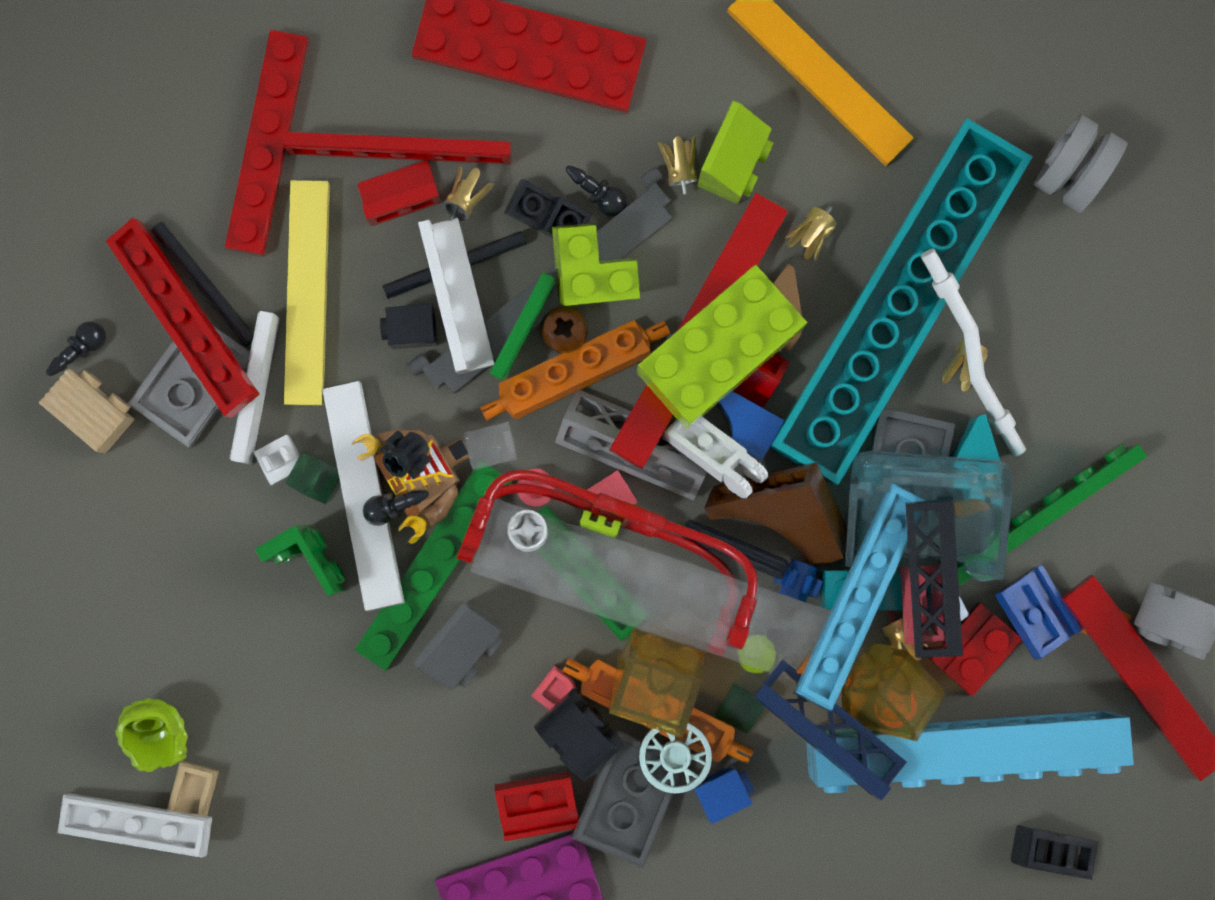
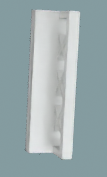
[418,218,495,375]

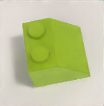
[697,100,774,204]

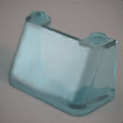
[845,451,1012,581]

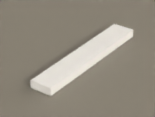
[322,381,405,611]

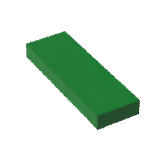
[489,272,556,381]

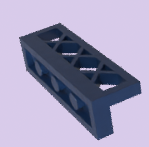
[752,659,907,801]

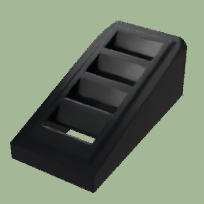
[1011,825,1098,880]

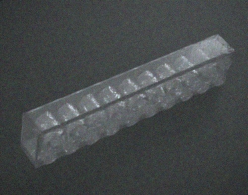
[470,499,847,697]

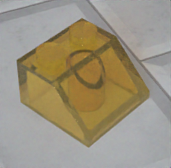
[609,628,705,738]
[841,643,945,741]

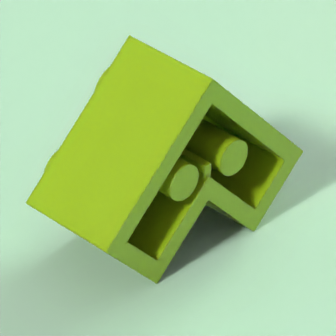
[552,224,640,306]

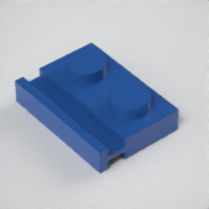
[994,565,1082,660]

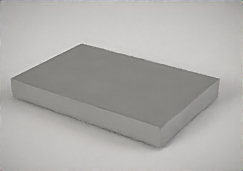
[128,326,250,448]

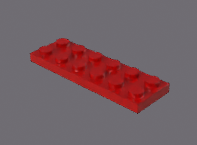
[412,0,647,114]

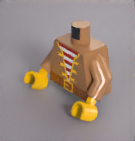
[352,429,471,544]

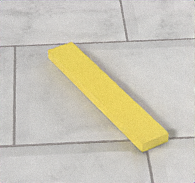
[284,180,330,406]

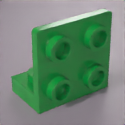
[255,525,346,597]

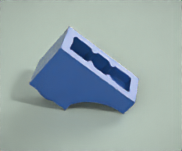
[716,391,784,462]

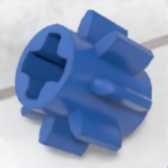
[774,559,823,604]

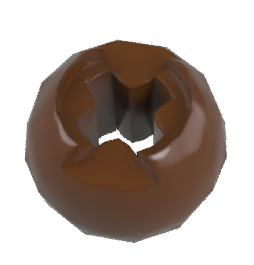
[540,306,588,353]

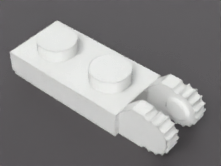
[663,417,768,498]

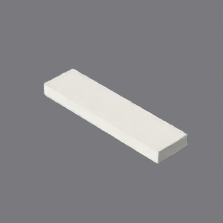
[230,311,280,465]
[58,793,212,858]

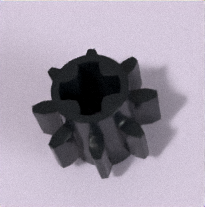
[381,430,431,479]

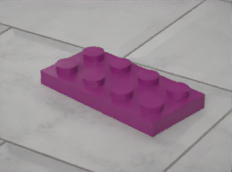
[435,831,604,900]

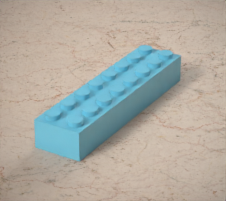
[806,710,1134,793]

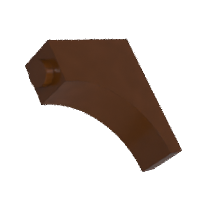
[704,463,850,565]

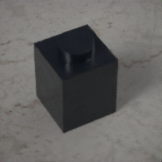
[380,304,438,349]

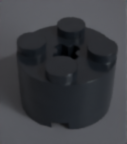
[534,688,626,781]

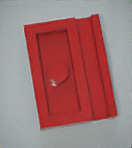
[929,602,1022,696]
[494,771,579,841]

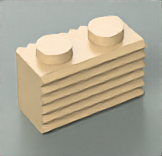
[39,369,135,454]

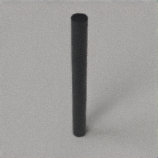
[151,222,254,346]
[382,230,527,299]

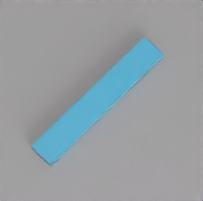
[793,483,925,711]

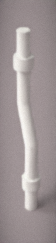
[921,249,1026,457]

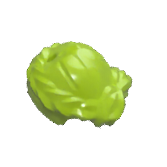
[115,698,188,772]

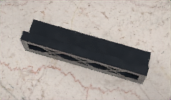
[905,496,963,658]

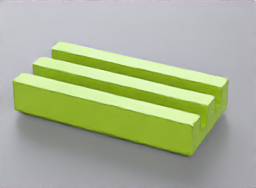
[580,510,621,541]

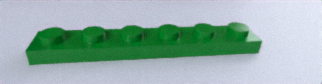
[957,443,1148,586]
[354,460,513,671]

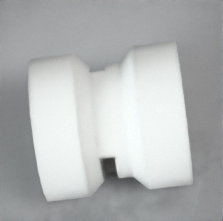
[507,510,548,552]

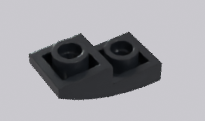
[504,179,592,238]

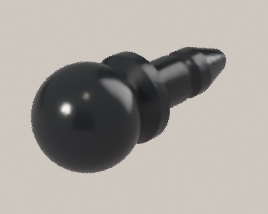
[566,165,627,216]
[46,321,106,376]
[362,490,429,526]

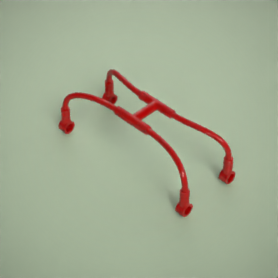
[456,470,758,656]

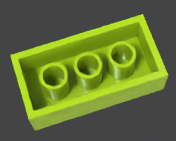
[636,265,808,430]

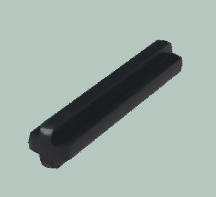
[682,520,789,579]

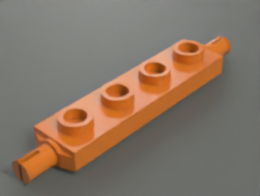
[480,320,670,421]
[562,657,754,764]

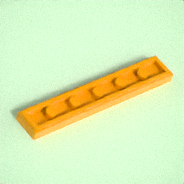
[727,0,914,167]

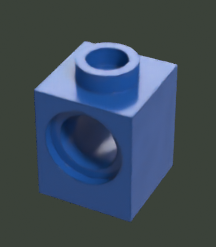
[694,764,755,824]

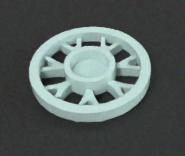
[639,720,712,793]

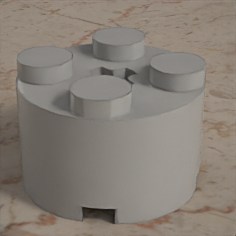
[1134,581,1215,660]

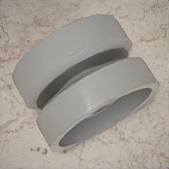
[1034,113,1128,213]

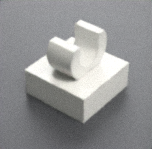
[253,434,306,486]

